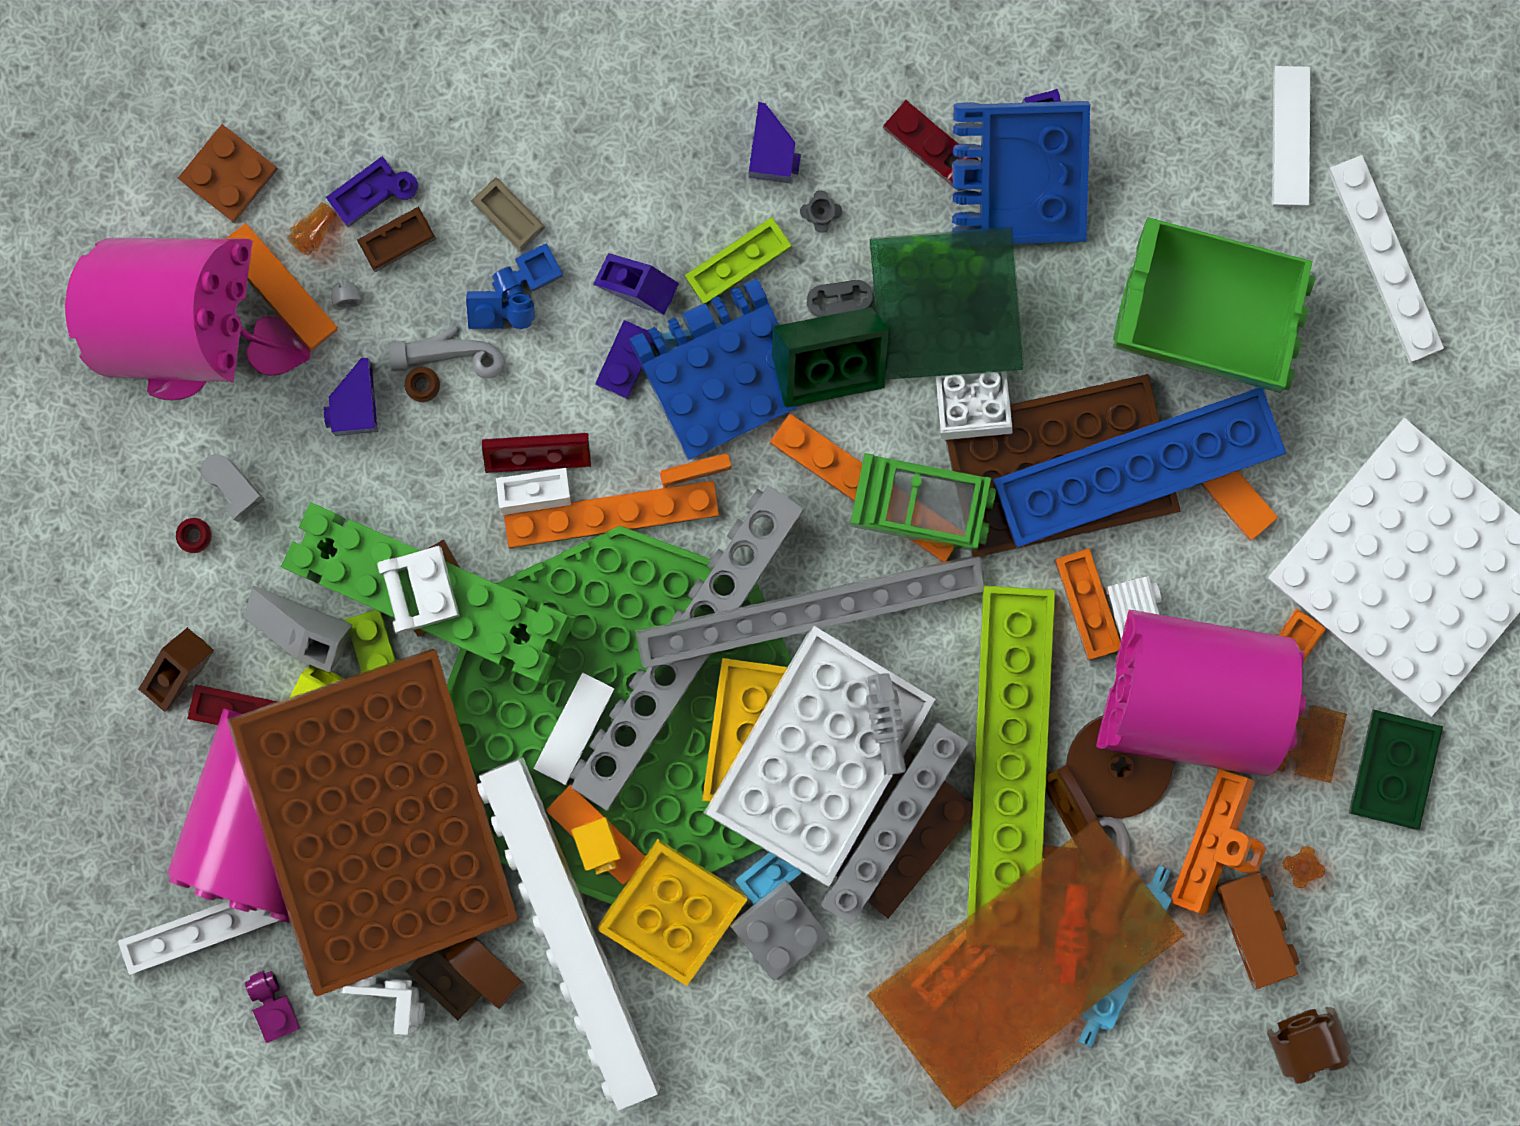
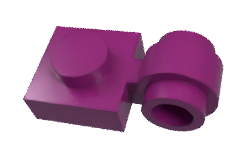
[245,970,301,1043]

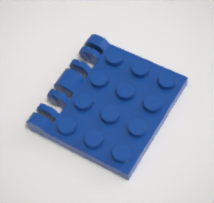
[952,101,1090,245]
[629,278,802,461]

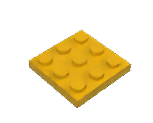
[597,839,748,986]

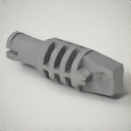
[866,673,906,775]

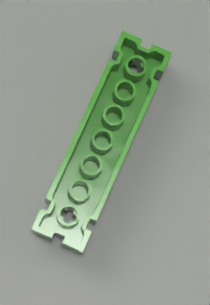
[281,502,575,685]

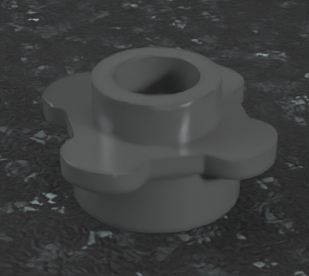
[800,190,842,233]

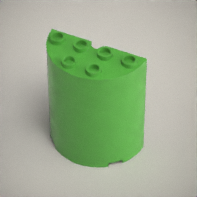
[1113,217,1315,393]

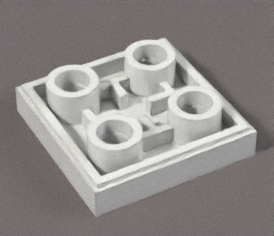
[936,368,1013,440]

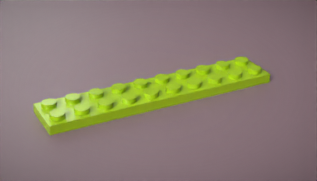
[965,586,1055,947]

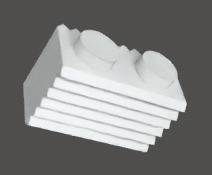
[1104,576,1162,642]

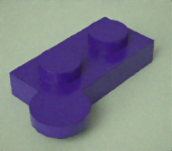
[326,156,419,227]

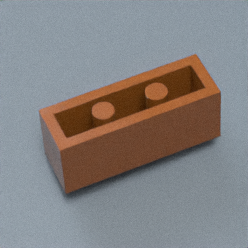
[1216,872,1300,989]

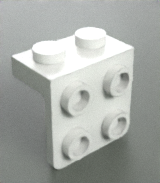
[339,976,425,1035]

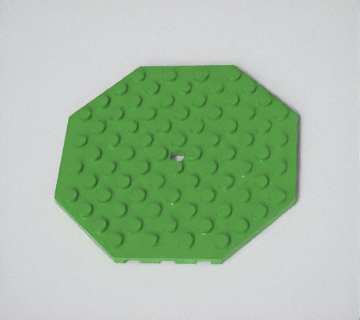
[447,526,792,904]

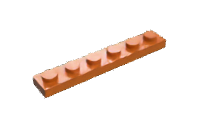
[770,413,965,562]
[504,481,719,548]

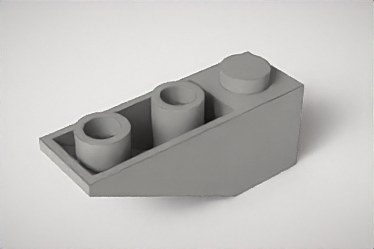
[244,586,352,672]

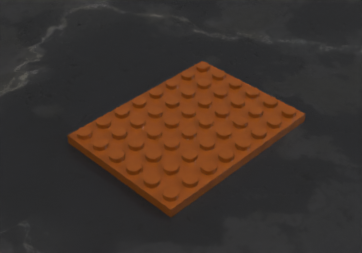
[227,649,518,997]

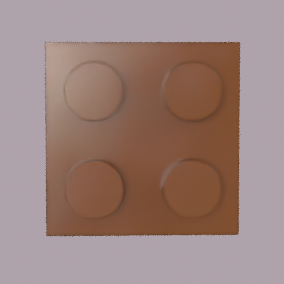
[178,124,278,223]

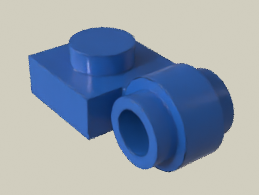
[492,243,563,302]
[466,291,535,329]

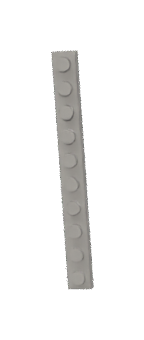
[635,556,984,668]

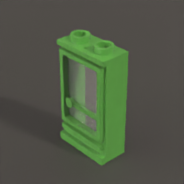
[850,453,996,552]

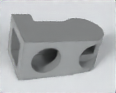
[201,454,265,522]

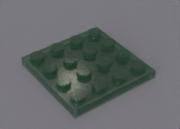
[869,227,1024,380]

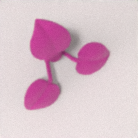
[147,237,310,400]

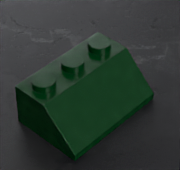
[772,307,888,408]

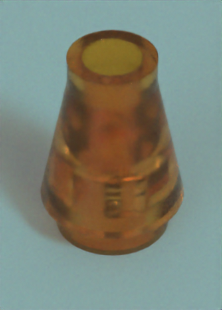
[287,202,337,256]

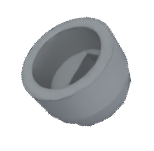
[331,281,361,310]

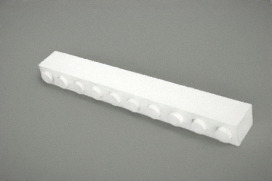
[477,757,660,1110]

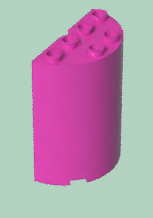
[65,238,253,382]
[1096,609,1306,776]
[167,708,291,923]

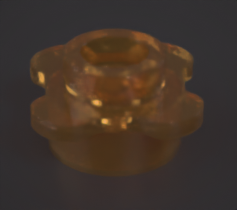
[1282,846,1325,888]

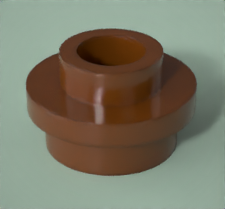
[404,367,440,402]

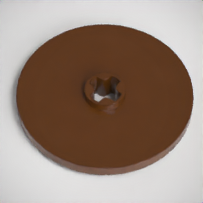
[1066,715,1173,818]

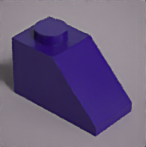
[749,102,801,183]
[593,253,679,315]
[324,358,378,436]

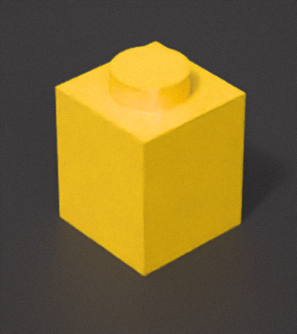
[571,817,622,875]

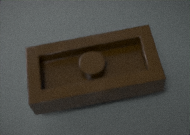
[406,951,482,1021]

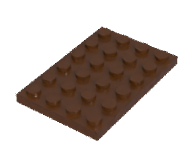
[945,374,1181,557]

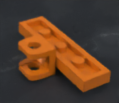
[1170,769,1266,916]

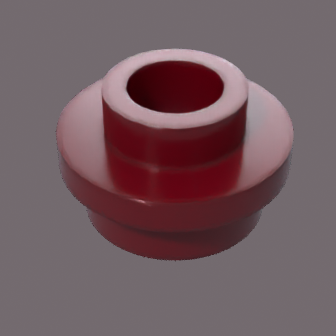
[176,518,212,553]

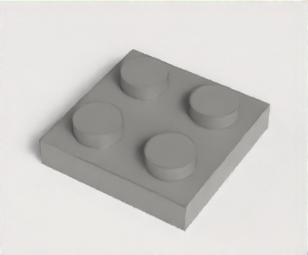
[730,880,830,981]

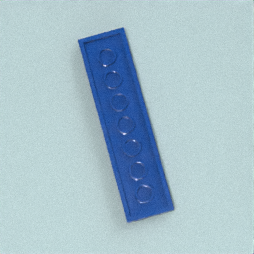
[992,388,1286,548]

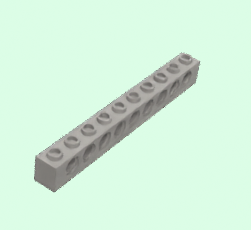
[569,485,804,811]

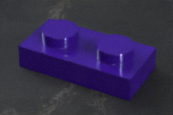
[595,320,653,399]

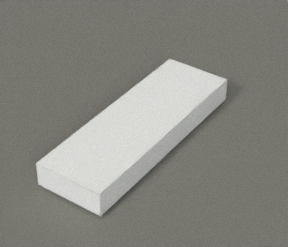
[534,672,615,785]

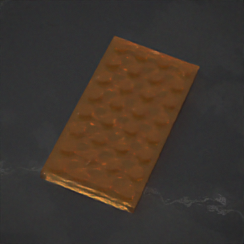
[867,819,1185,1110]

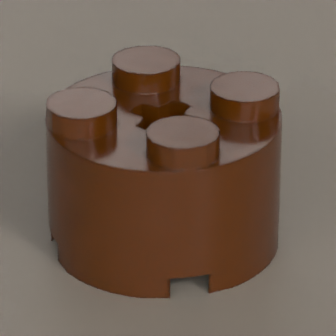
[1267,1007,1351,1084]

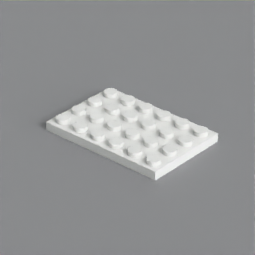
[704,626,935,886]

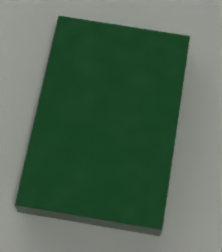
[1349,709,1443,830]

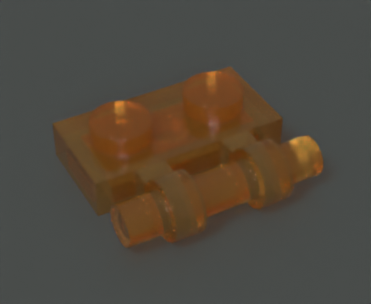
[1276,705,1347,783]

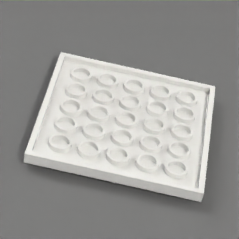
[1266,418,1520,717]

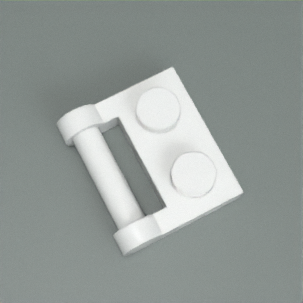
[377,546,460,634]

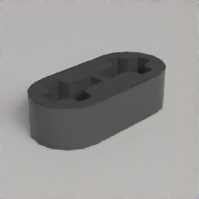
[807,280,873,318]

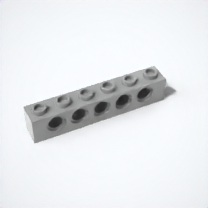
[820,723,968,926]

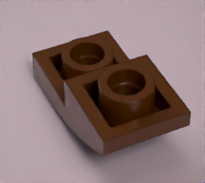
[443,936,524,1009]

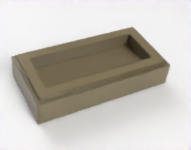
[471,177,545,252]

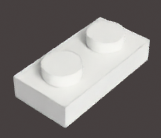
[496,468,571,515]

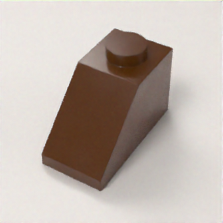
[138,627,214,712]

